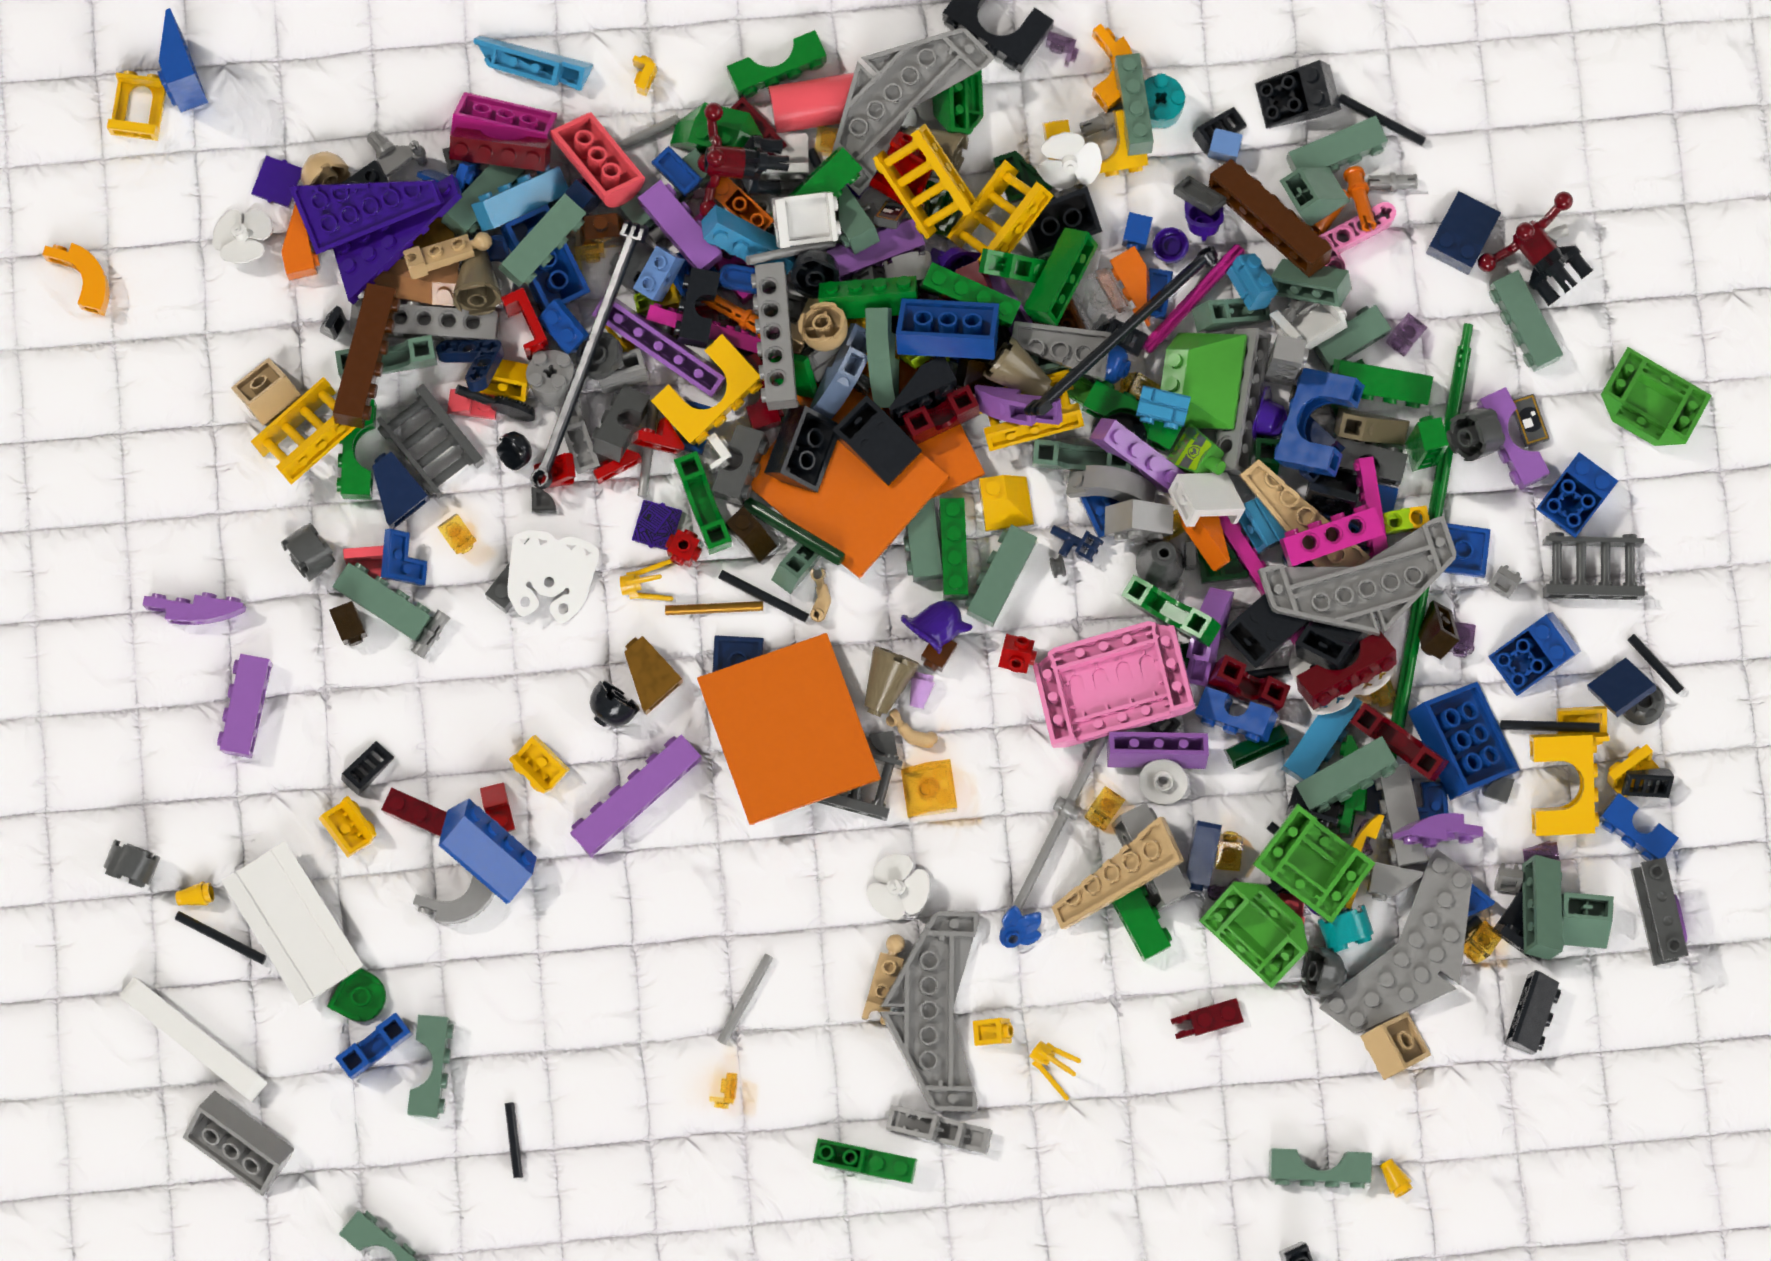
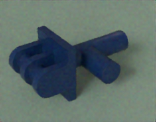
[1050,525,1104,563]

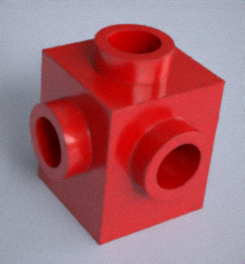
[665,529,702,567]
[998,634,1037,674]

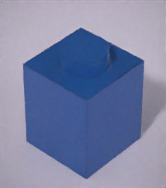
[1121,212,1153,252]

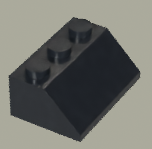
[1024,183,1103,257]
[764,405,839,493]
[1504,970,1561,1055]

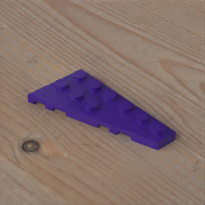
[333,174,462,305]
[289,180,445,255]

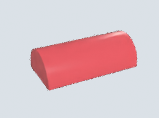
[768,73,854,134]
[550,112,645,208]

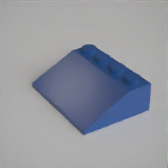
[157,8,208,112]
[1408,682,1520,801]

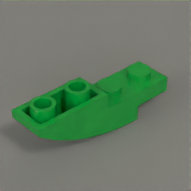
[979,248,1047,283]
[1336,735,1367,838]
[812,1138,918,1184]

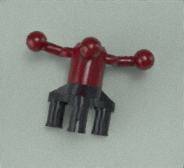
[697,102,789,217]
[1478,191,1594,306]

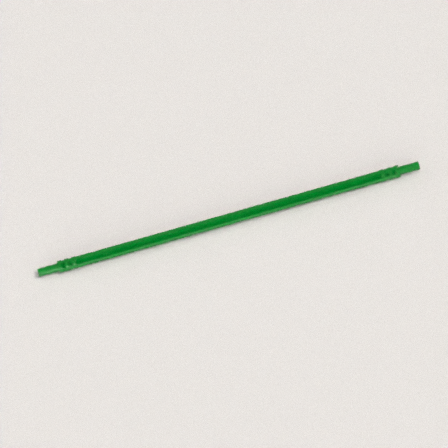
[1391,323,1473,759]

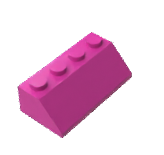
[450,92,557,140]

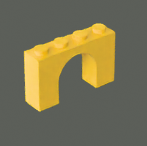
[1042,109,1148,177]
[651,334,763,445]
[1529,732,1599,836]

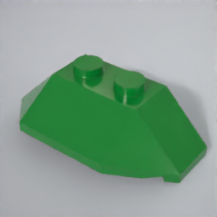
[933,70,984,135]
[670,102,763,154]

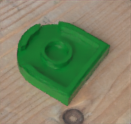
[770,353,818,399]
[327,968,386,1022]

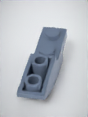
[809,323,867,419]

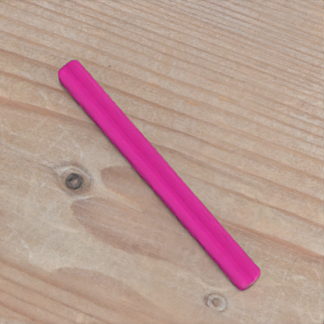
[1143,244,1245,354]

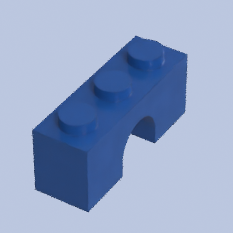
[1195,686,1278,743]
[1599,793,1679,861]
[335,1012,413,1080]

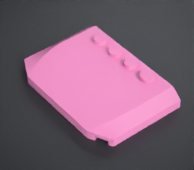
[1033,621,1196,748]

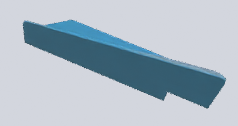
[473,36,593,91]

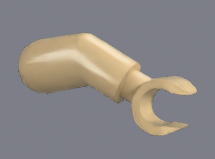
[810,568,831,622]
[886,708,938,748]

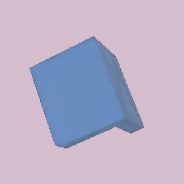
[1207,128,1243,162]

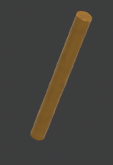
[665,601,763,615]

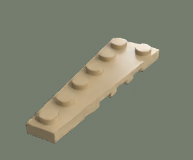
[1239,459,1370,567]
[1051,817,1184,929]

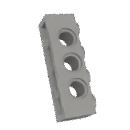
[1264,334,1309,387]

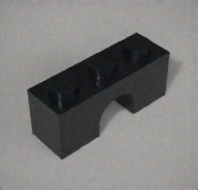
[674,267,720,349]

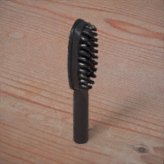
[455,384,535,422]

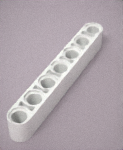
[119,976,268,1102]

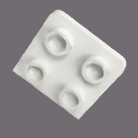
[761,133,809,182]

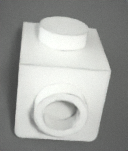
[707,432,732,474]

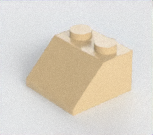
[231,358,301,426]
[1360,1011,1431,1080]

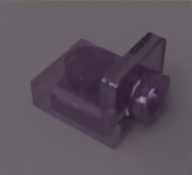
[1045,31,1079,68]
[1386,312,1427,356]
[1449,622,1476,658]

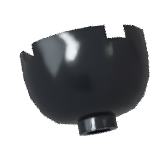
[791,249,840,299]
[589,681,640,727]

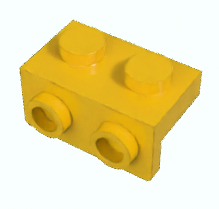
[1556,706,1610,745]
[509,735,570,794]
[1607,744,1659,798]
[319,796,377,858]

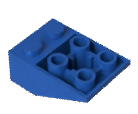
[1536,452,1618,538]
[1488,612,1581,696]

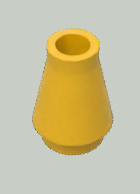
[175,881,214,906]
[1380,1159,1413,1198]

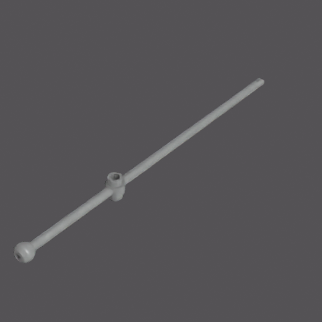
[1003,579,1185,916]

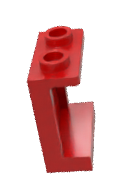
[869,131,933,206]
[501,288,550,360]

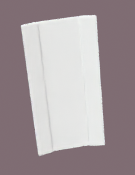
[221,840,364,1006]

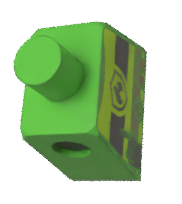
[1167,424,1226,475]

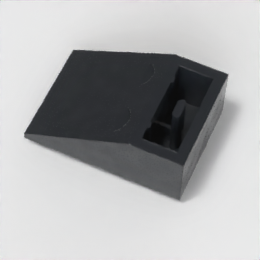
[1255,60,1341,129]
[889,357,957,426]
[833,395,922,486]
[1222,594,1309,668]
[1295,618,1377,670]

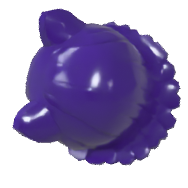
[901,600,973,654]

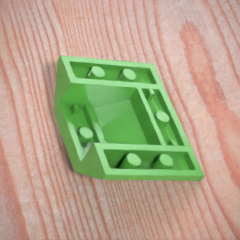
[1160,333,1247,430]
[1601,347,1712,446]
[1253,804,1375,924]
[1199,881,1308,988]

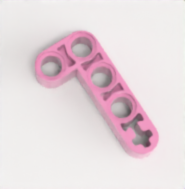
[1319,202,1396,270]

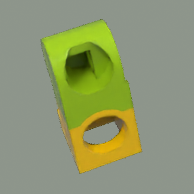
[633,283,680,316]
[1383,505,1430,535]

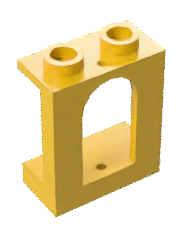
[107,71,166,141]

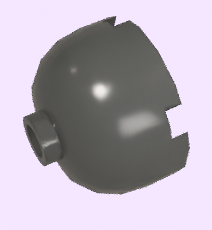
[1301,946,1347,997]

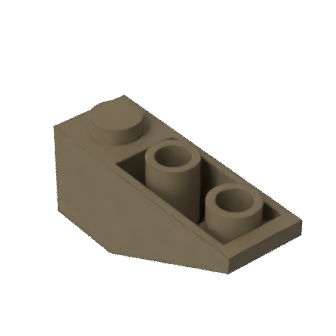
[1333,407,1410,445]

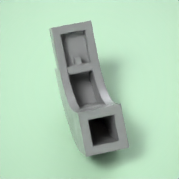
[1066,465,1156,502]
[413,876,495,924]

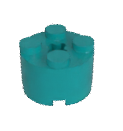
[1144,73,1185,129]
[1317,905,1374,952]

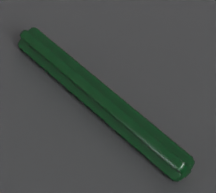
[743,497,845,565]

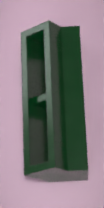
[1224,725,1289,769]

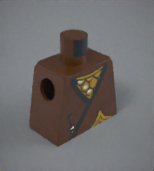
[579,213,625,250]

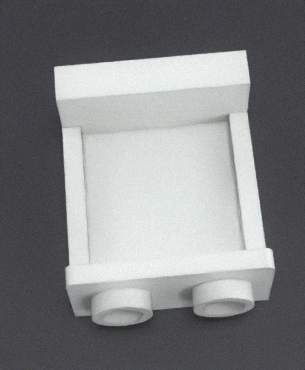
[771,191,841,248]
[1269,302,1348,350]
[1168,472,1246,527]

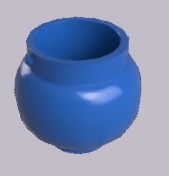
[1095,345,1131,384]

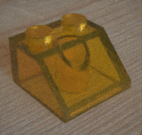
[901,759,957,818]

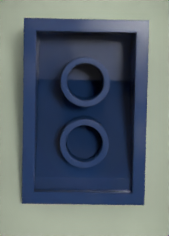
[1426,191,1501,275]

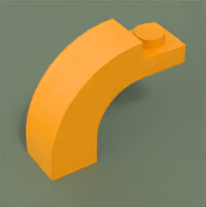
[1092,24,1132,113]
[42,243,110,316]

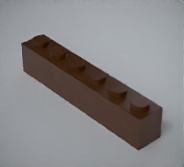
[1208,159,1332,277]
[333,283,400,429]

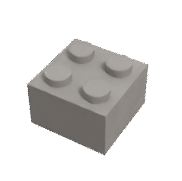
[1104,499,1174,545]

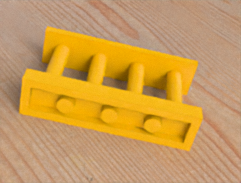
[873,123,979,240]
[947,160,1054,261]
[979,369,1084,451]
[250,377,356,485]

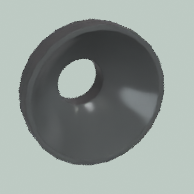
[1623,685,1665,725]

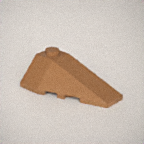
[363,258,461,306]

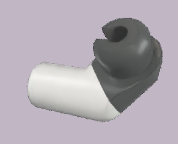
[1546,224,1569,244]

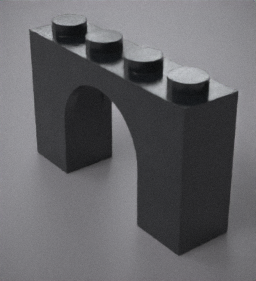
[942,0,1054,73]

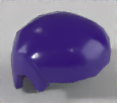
[1152,227,1189,264]

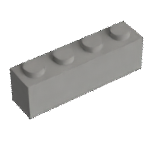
[1374,763,1428,867]

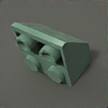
[1280,167,1350,226]
[1562,892,1614,949]

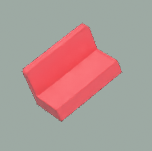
[343,545,386,579]

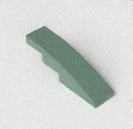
[865,307,899,408]

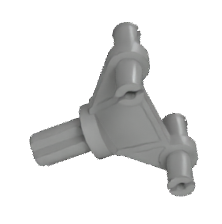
[367,131,428,178]

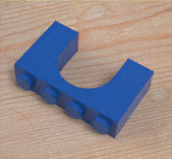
[1274,368,1365,477]

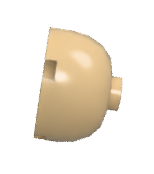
[301,151,350,185]
[798,302,848,352]

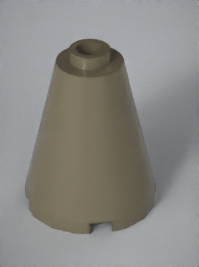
[902,126,969,172]
[452,249,502,316]
[982,336,1052,396]
[864,646,919,717]

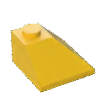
[978,475,1034,532]

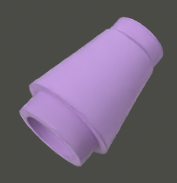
[909,672,935,709]

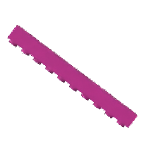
[646,302,774,358]
[1353,456,1388,560]
[1219,516,1306,645]

